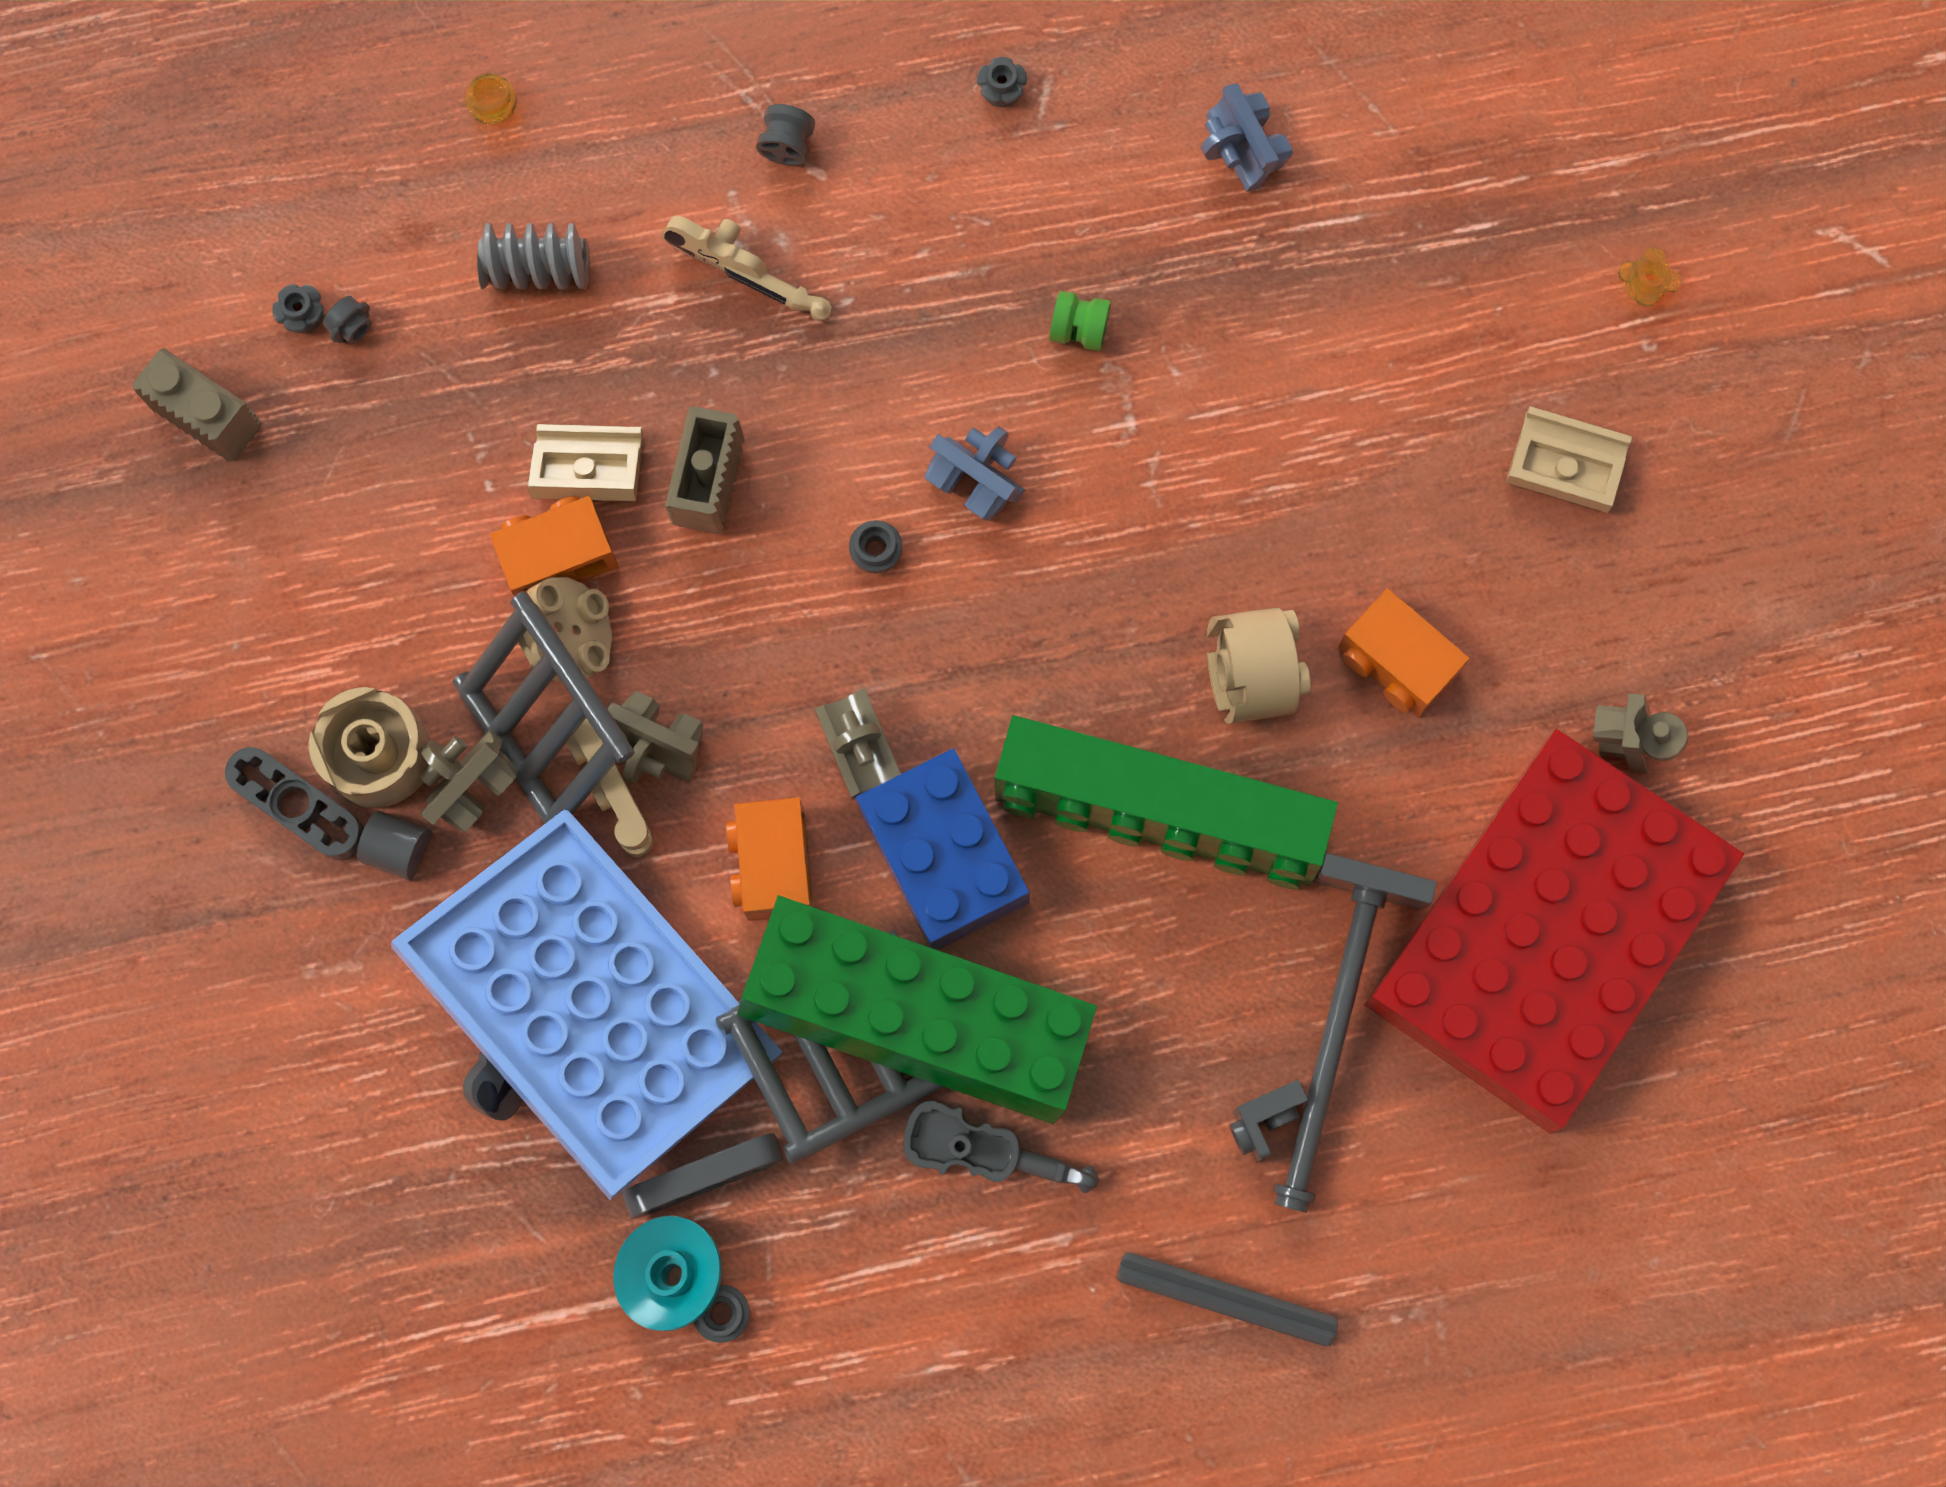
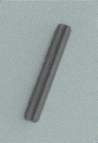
[1117,1252,1338,1346]

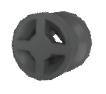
[756,104,815,166]

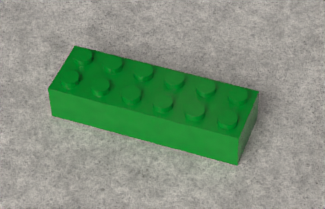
[994,715,1338,890]
[737,895,1097,1125]

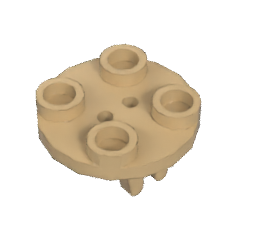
[519,577,612,683]

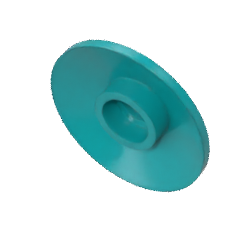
[613,1216,722,1331]

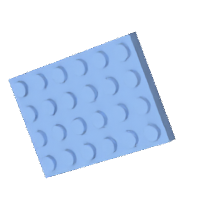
[391,809,782,1201]

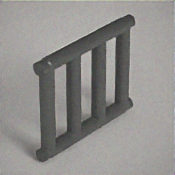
[452,591,635,824]
[715,930,943,1164]

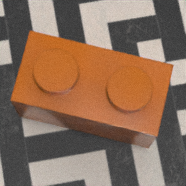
[489,495,619,597]
[1338,588,1470,718]
[726,797,813,921]

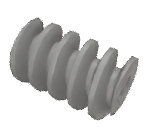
[477,223,590,289]

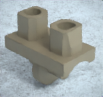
[815,688,901,800]
[608,691,704,784]
[1593,694,1688,774]
[419,729,518,833]

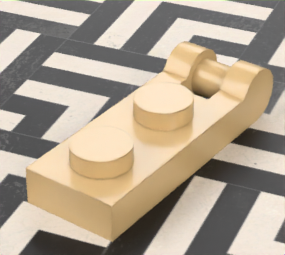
[566,718,654,857]

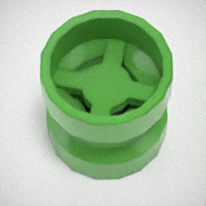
[1049,290,1111,352]

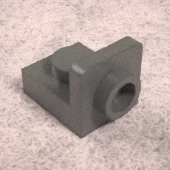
[1229,1079,1308,1163]

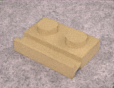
[1506,406,1632,513]
[528,424,644,501]

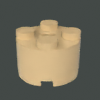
[1207,607,1311,724]
[308,687,431,807]

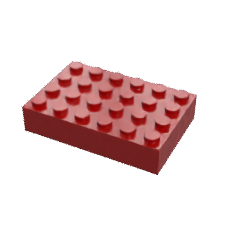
[1364,728,1744,1134]

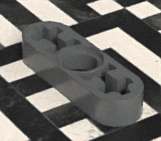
[225,747,364,860]
[621,1133,784,1219]

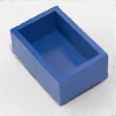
[856,748,1030,950]

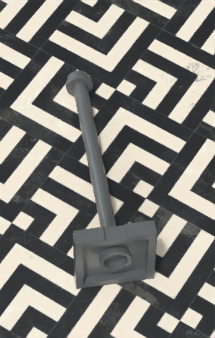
[1273,853,1437,1213]

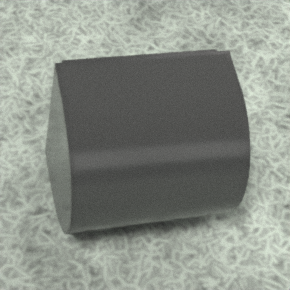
[357,810,433,882]

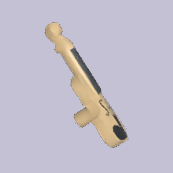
[662,216,832,322]

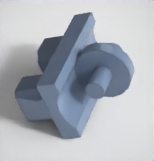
[1201,83,1293,192]
[924,426,1026,521]

